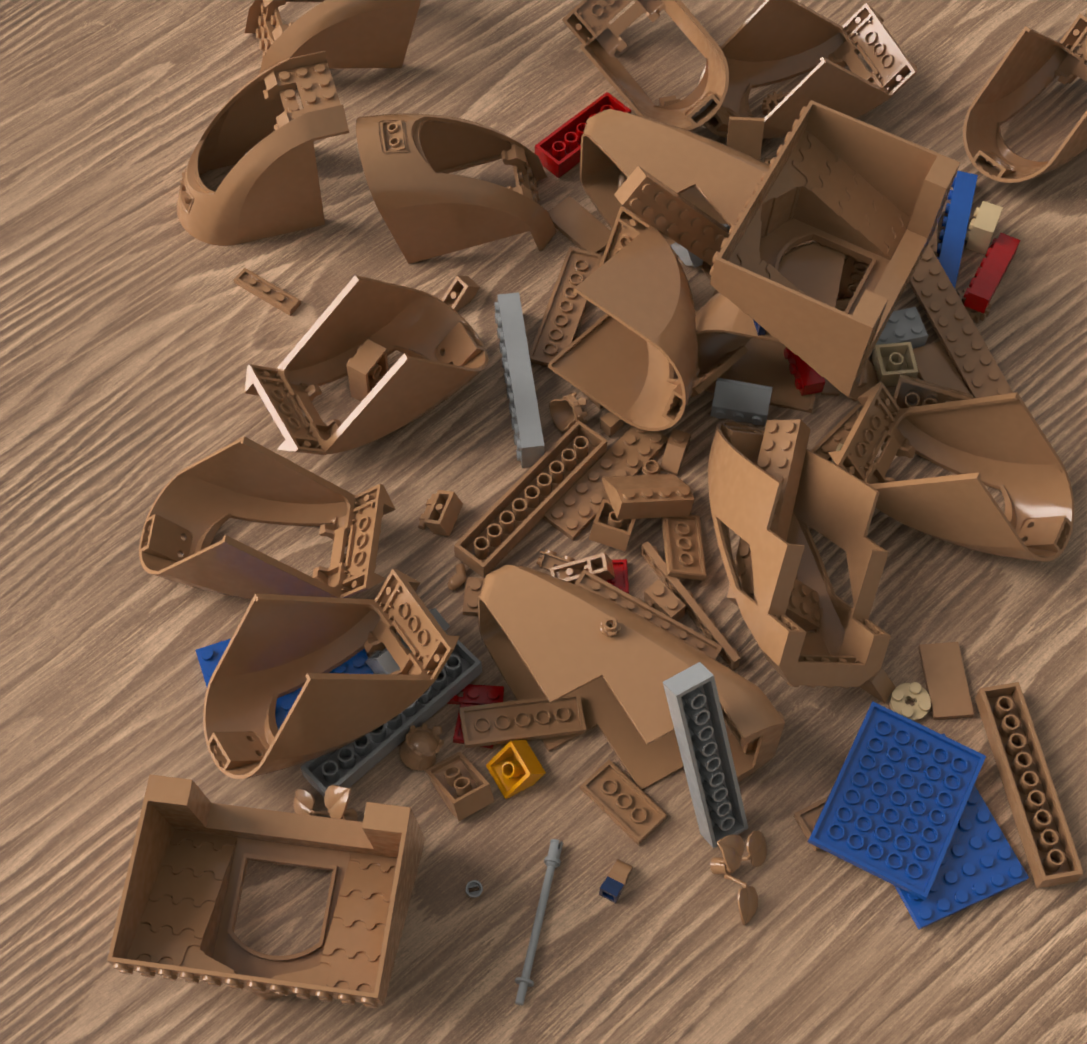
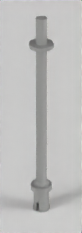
[515,839,564,1006]

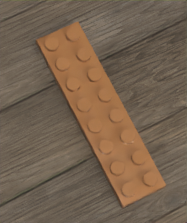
[529,247,603,367]
[544,426,669,541]

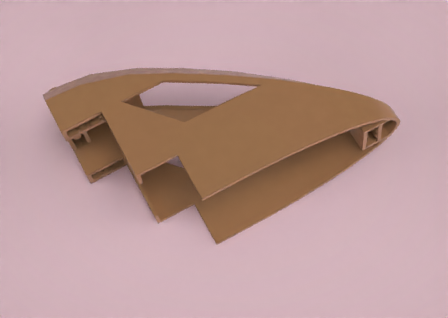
[708,421,891,689]

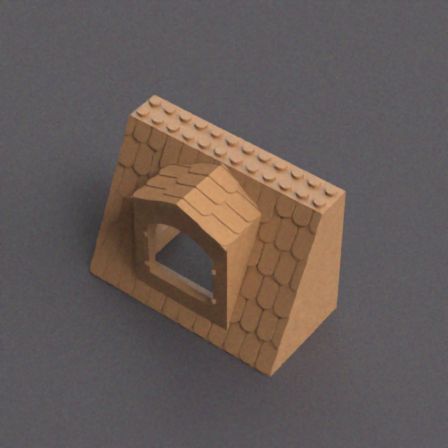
[709,100,960,397]
[107,774,425,1008]

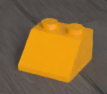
[486,740,546,799]

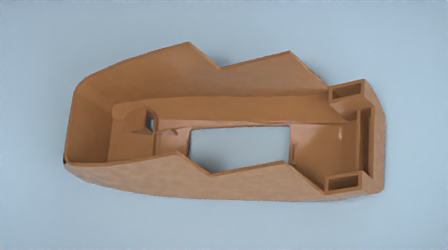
[580,109,814,280]
[478,565,785,790]

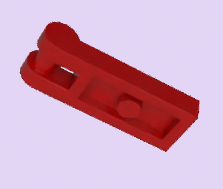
[447,684,504,705]

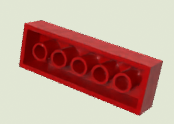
[535,92,631,179]

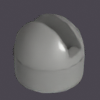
[465,880,483,898]

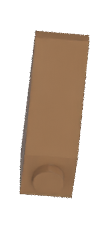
[550,552,615,584]

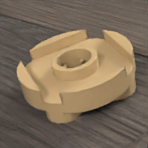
[889,682,931,722]

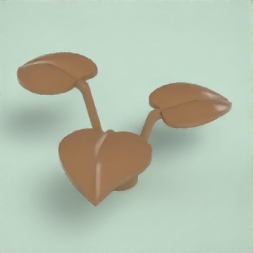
[294,785,358,821]
[710,831,767,925]

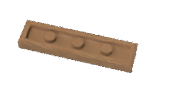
[233,268,301,316]

